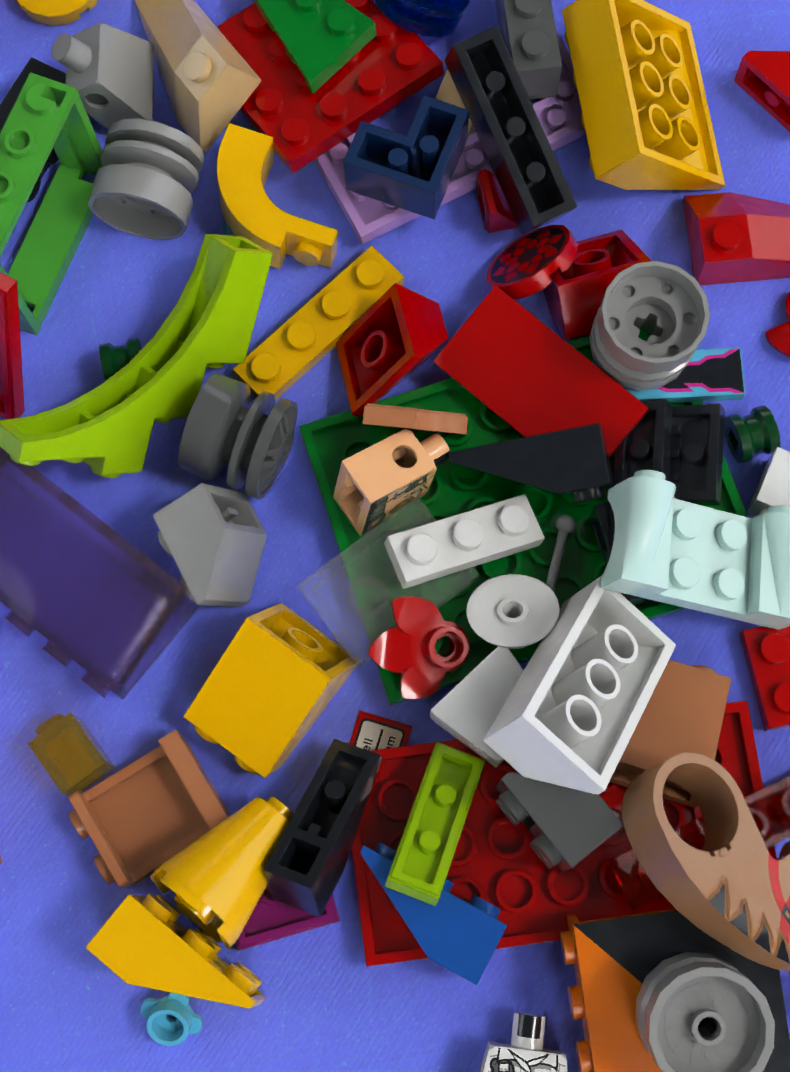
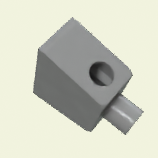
[51,23,155,129]

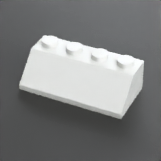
[483,576,676,795]

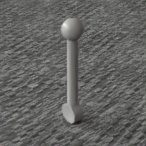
[546,515,575,592]

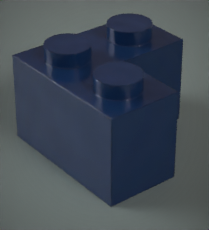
[343,95,469,220]

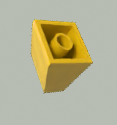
[183,602,360,778]

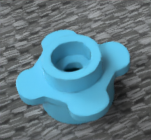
[140,992,203,1046]

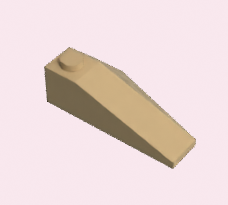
[135,0,262,152]

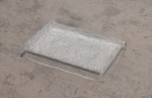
[297,497,479,668]

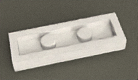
[384,494,545,589]

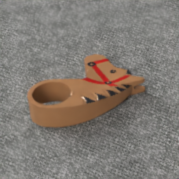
[622,752,790,974]

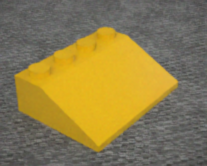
[562,0,725,190]

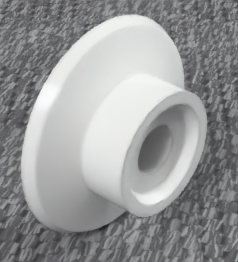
[466,574,560,649]

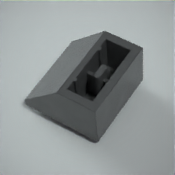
[495,772,624,871]

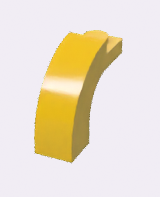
[217,123,338,269]

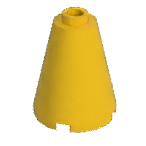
[150,796,293,949]

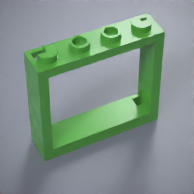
[0,72,103,335]

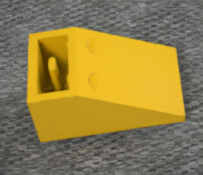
[85,893,266,1009]

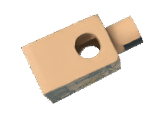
[333,429,450,537]

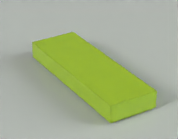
[384,742,485,906]

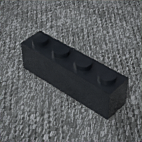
[444,26,577,235]

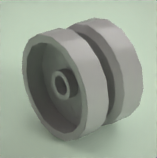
[635,952,775,1072]

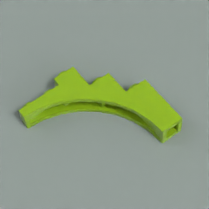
[0,234,273,478]

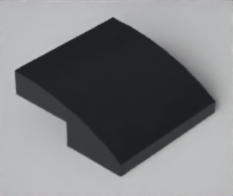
[613,400,725,505]

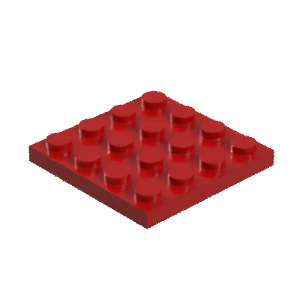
[217,0,444,174]

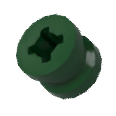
[99,337,142,381]
[724,405,781,463]

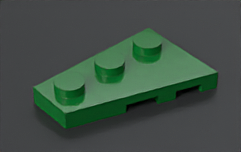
[253,0,377,94]

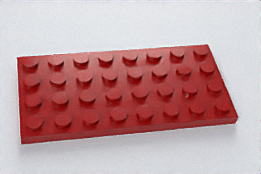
[352,701,777,967]

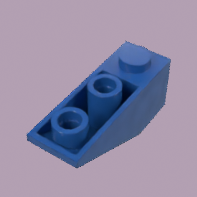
[360,842,507,985]

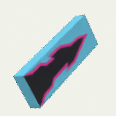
[592,347,745,403]

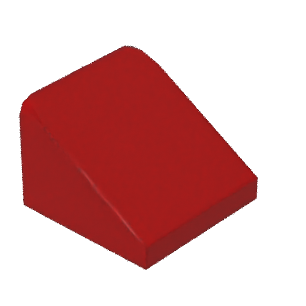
[476,169,518,233]

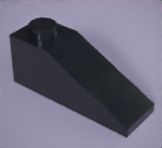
[449,423,614,503]
[263,739,382,918]

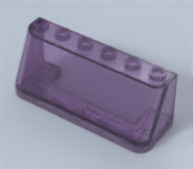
[0,447,199,699]

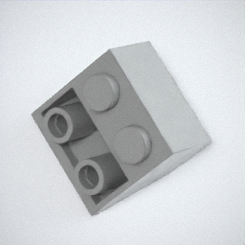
[153,483,267,607]

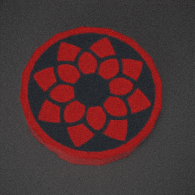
[486,225,578,300]

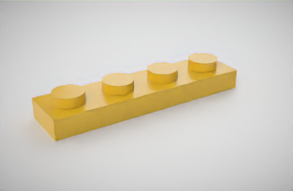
[233,245,404,400]

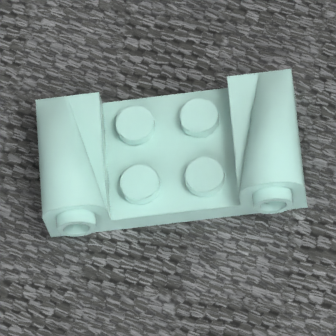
[600,470,790,630]

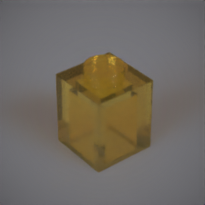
[28,712,115,796]

